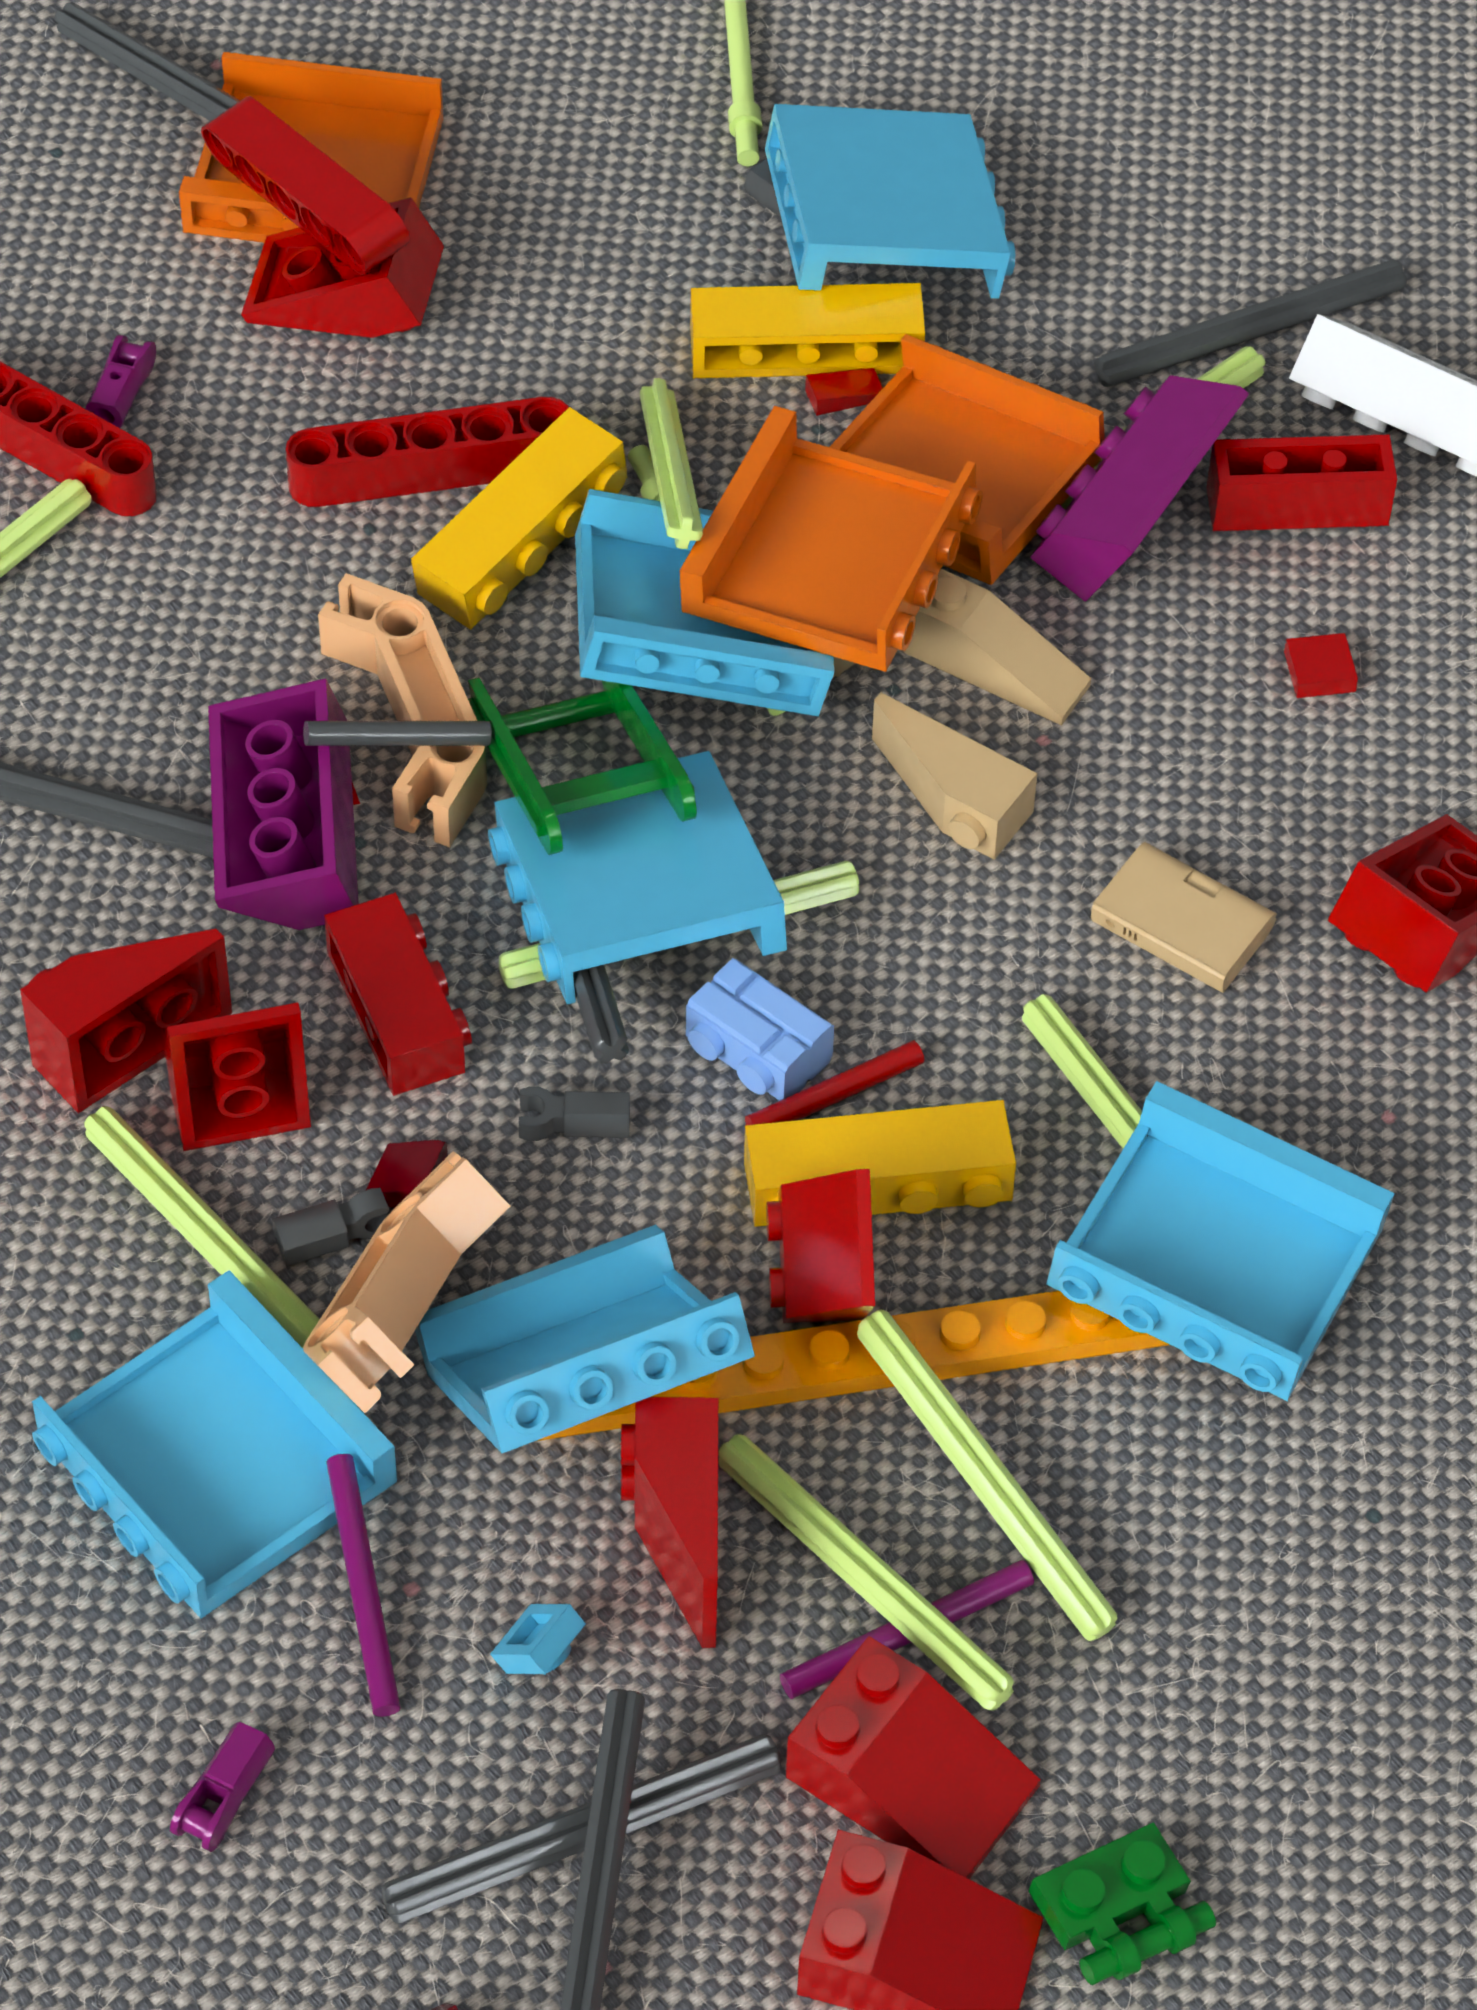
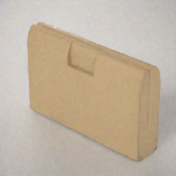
[1091,842,1277,993]

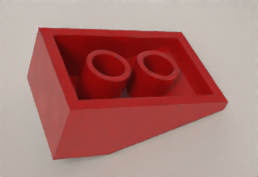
[241,197,444,338]
[1327,814,1477,993]
[20,928,232,1114]
[165,1002,311,1151]
[766,1169,875,1323]
[621,1397,719,1648]
[786,1636,1041,1879]
[797,1829,1044,2010]

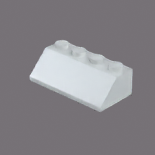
[1289,314,1477,477]

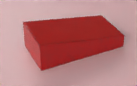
[805,368,883,416]

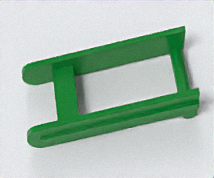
[468,677,697,855]

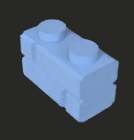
[686,958,834,1101]

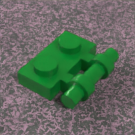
[1028,1822,1216,1985]

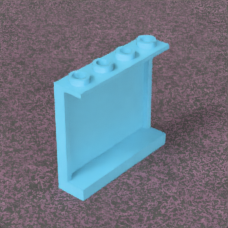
[765,104,1016,299]
[575,489,835,716]
[488,751,787,1004]
[1046,1081,1395,1401]
[415,1225,755,1454]
[32,1270,397,1619]

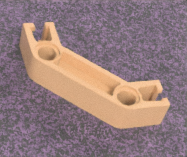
[318,573,487,848]
[303,1151,511,1413]

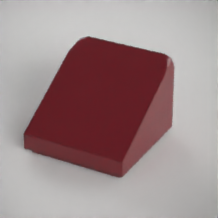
[366,1140,448,1208]

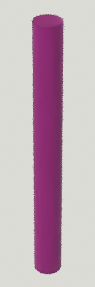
[326,1454,401,1717]
[780,1560,1034,1699]

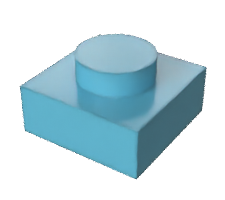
[490,1604,586,1675]

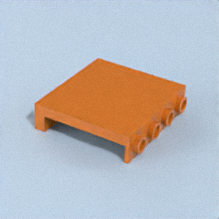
[179,52,444,243]
[830,334,1105,585]
[679,406,983,672]

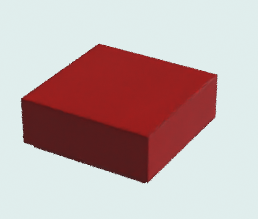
[1284,633,1358,698]

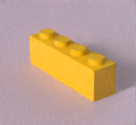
[690,283,925,378]
[411,407,628,630]
[744,1100,1016,1227]

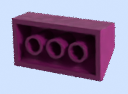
[1030,375,1249,602]
[208,678,359,930]

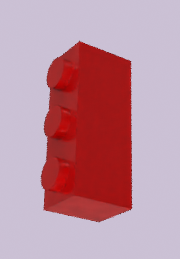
[1206,434,1398,531]
[324,892,472,1096]

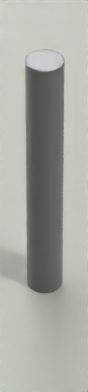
[303,721,492,746]

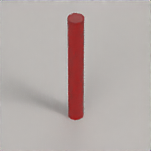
[745,1040,925,1125]

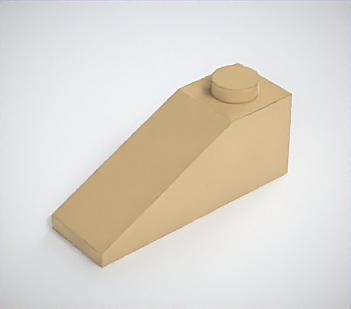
[903,569,1091,726]
[872,692,1037,860]

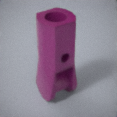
[85,334,156,428]
[170,1722,275,1852]

